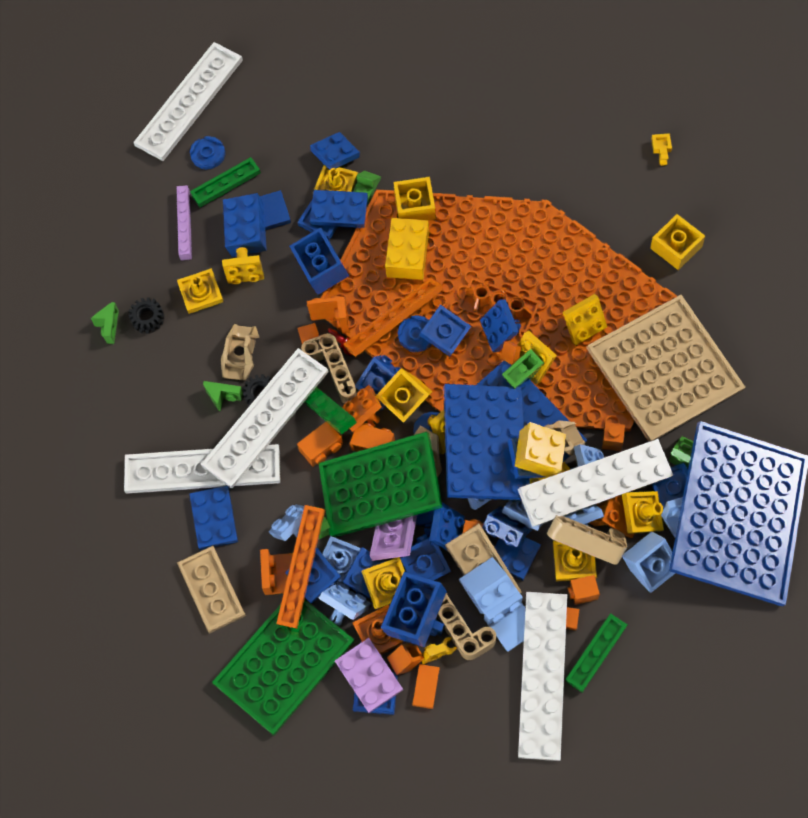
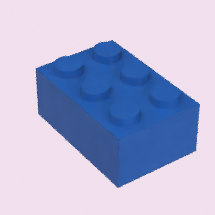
[223,193,267,257]
[289,227,349,295]
[381,572,447,647]

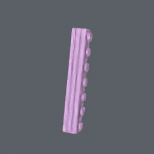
[177,185,192,260]

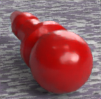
[328,328,352,356]

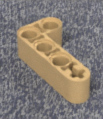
[301,333,357,404]
[547,515,627,564]
[437,593,496,660]

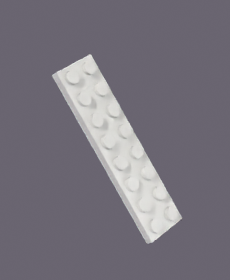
[134,42,243,161]
[201,348,328,488]
[517,439,673,527]
[124,444,280,494]
[518,592,567,761]

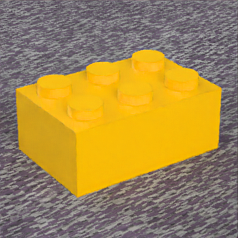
[385,218,429,280]

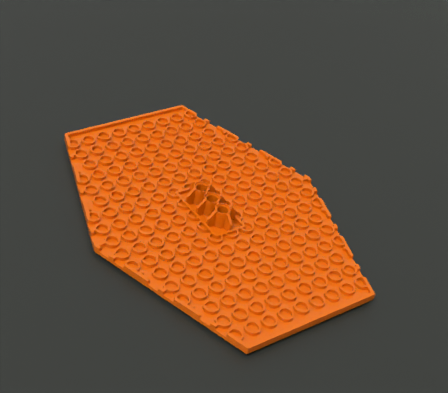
[321,190,677,432]

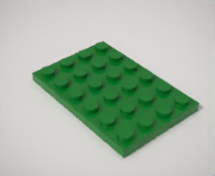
[319,432,443,538]
[212,599,355,736]

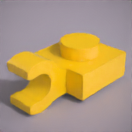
[651,133,672,166]
[421,637,457,664]

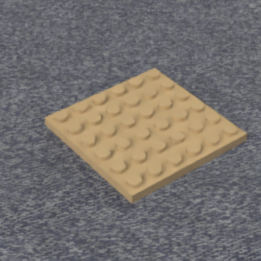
[586,295,745,442]

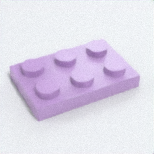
[370,515,417,561]
[335,638,403,713]

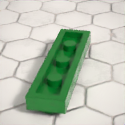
[190,157,261,208]
[303,387,357,434]
[565,613,628,693]

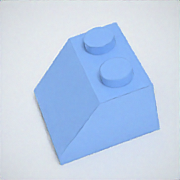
[622,532,675,593]
[458,557,518,614]

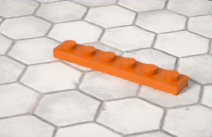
[343,278,443,357]
[276,505,325,629]

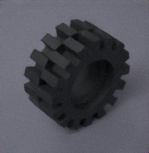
[129,297,164,334]
[243,374,271,406]

